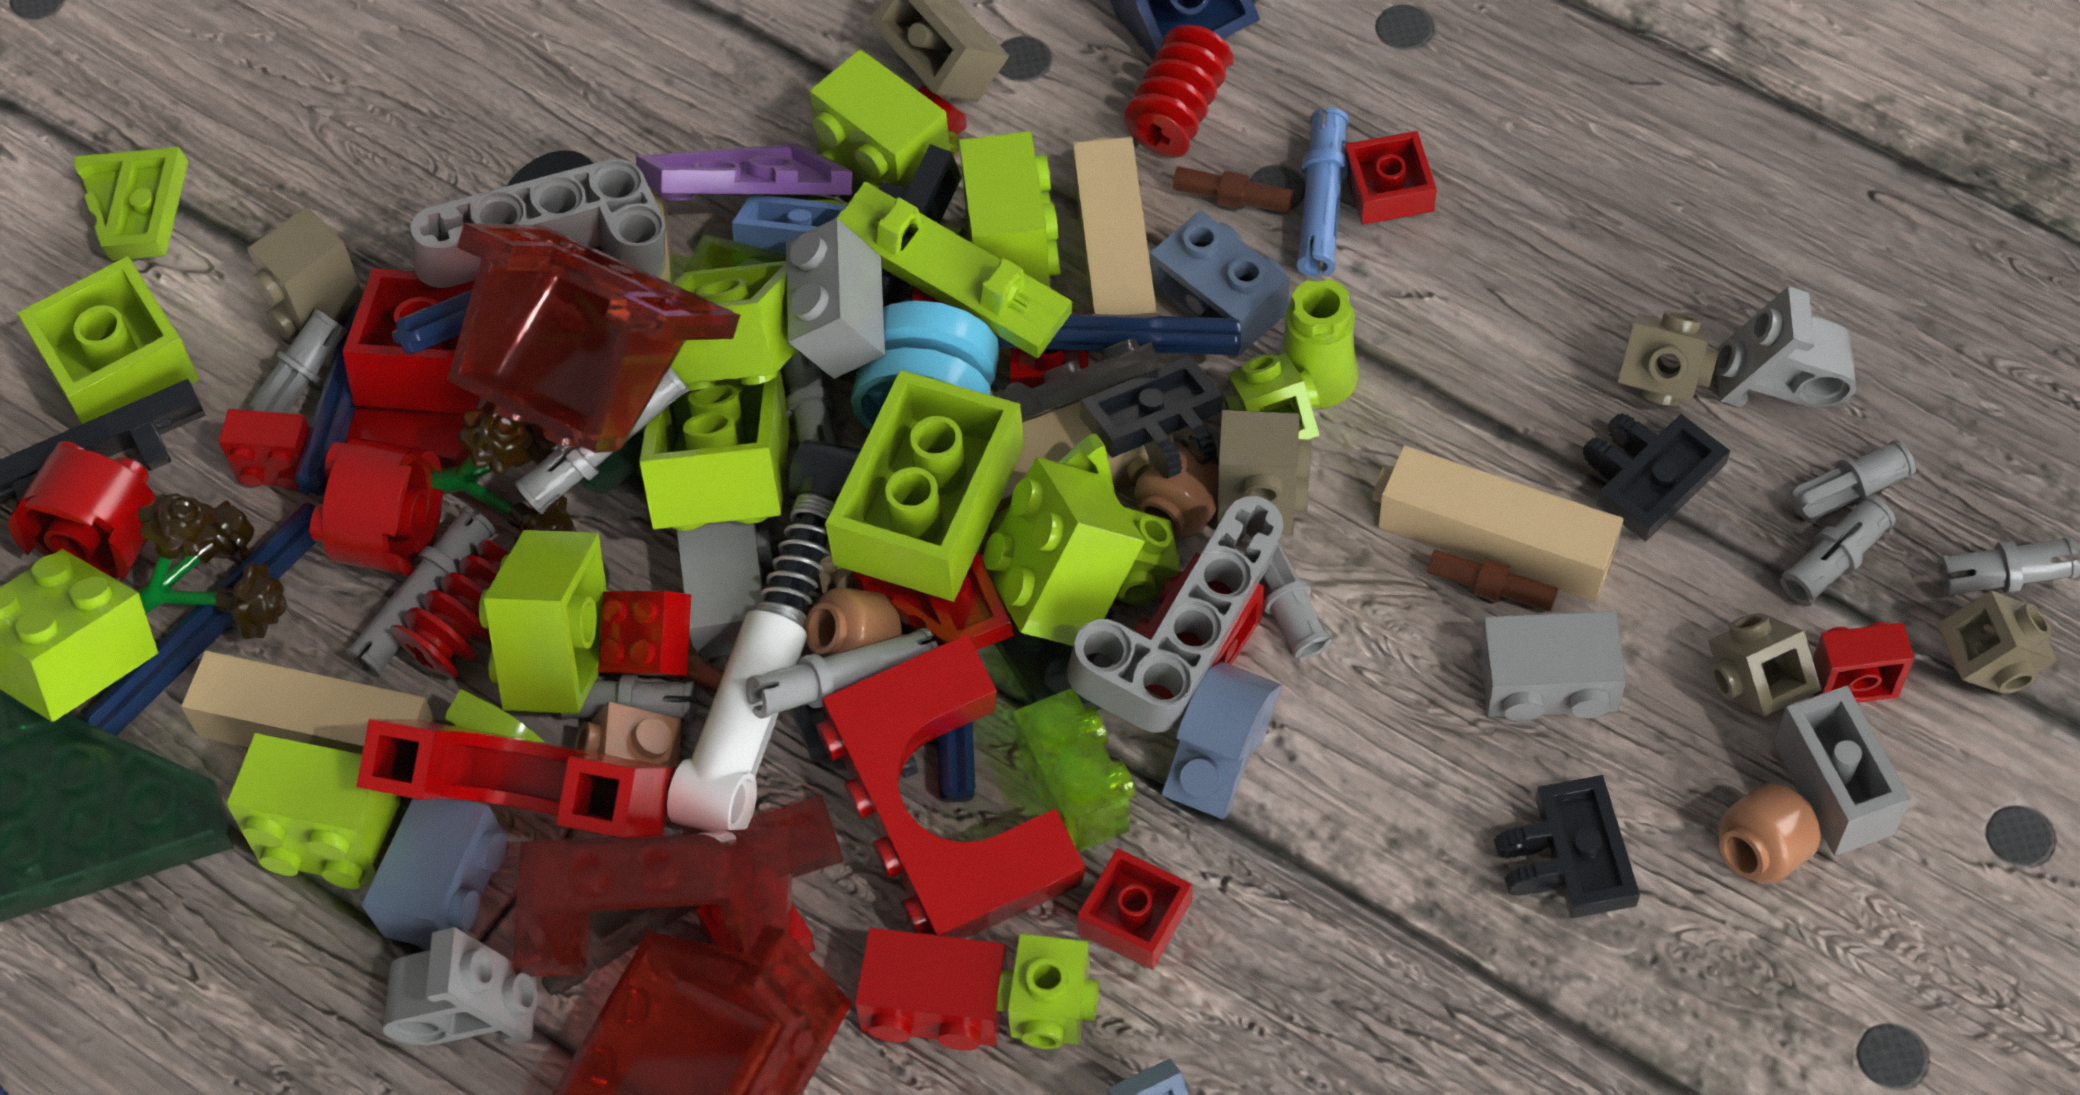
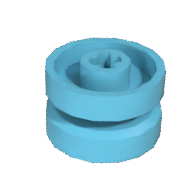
[851,300,999,431]

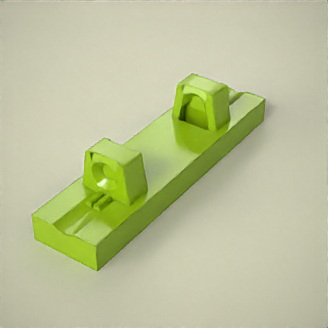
[837,181,1072,359]

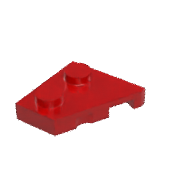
[851,551,1014,650]

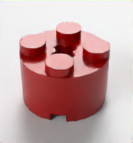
[310,438,443,576]
[8,441,156,582]

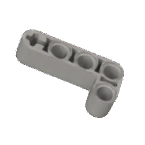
[410,159,666,288]
[1067,496,1284,733]

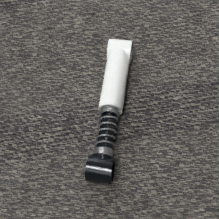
[667,439,861,838]

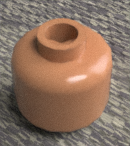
[1134,444,1219,538]
[804,588,902,658]
[1718,783,1821,884]

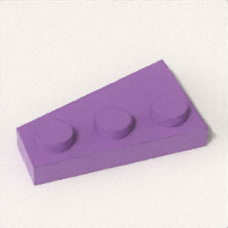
[636,143,853,200]

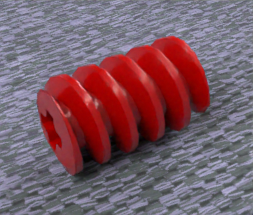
[1124,25,1233,158]
[390,539,509,680]

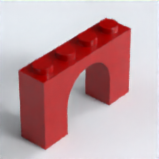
[816,634,1086,939]
[356,719,676,838]

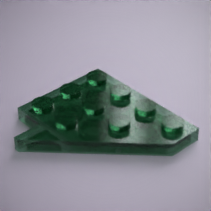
[0,690,234,922]

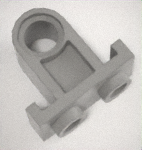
[1715,286,1856,408]
[383,927,538,1045]

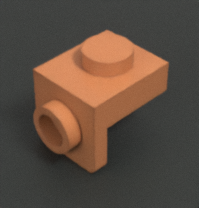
[574,702,682,772]

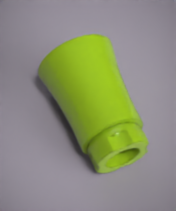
[1278,278,1359,409]

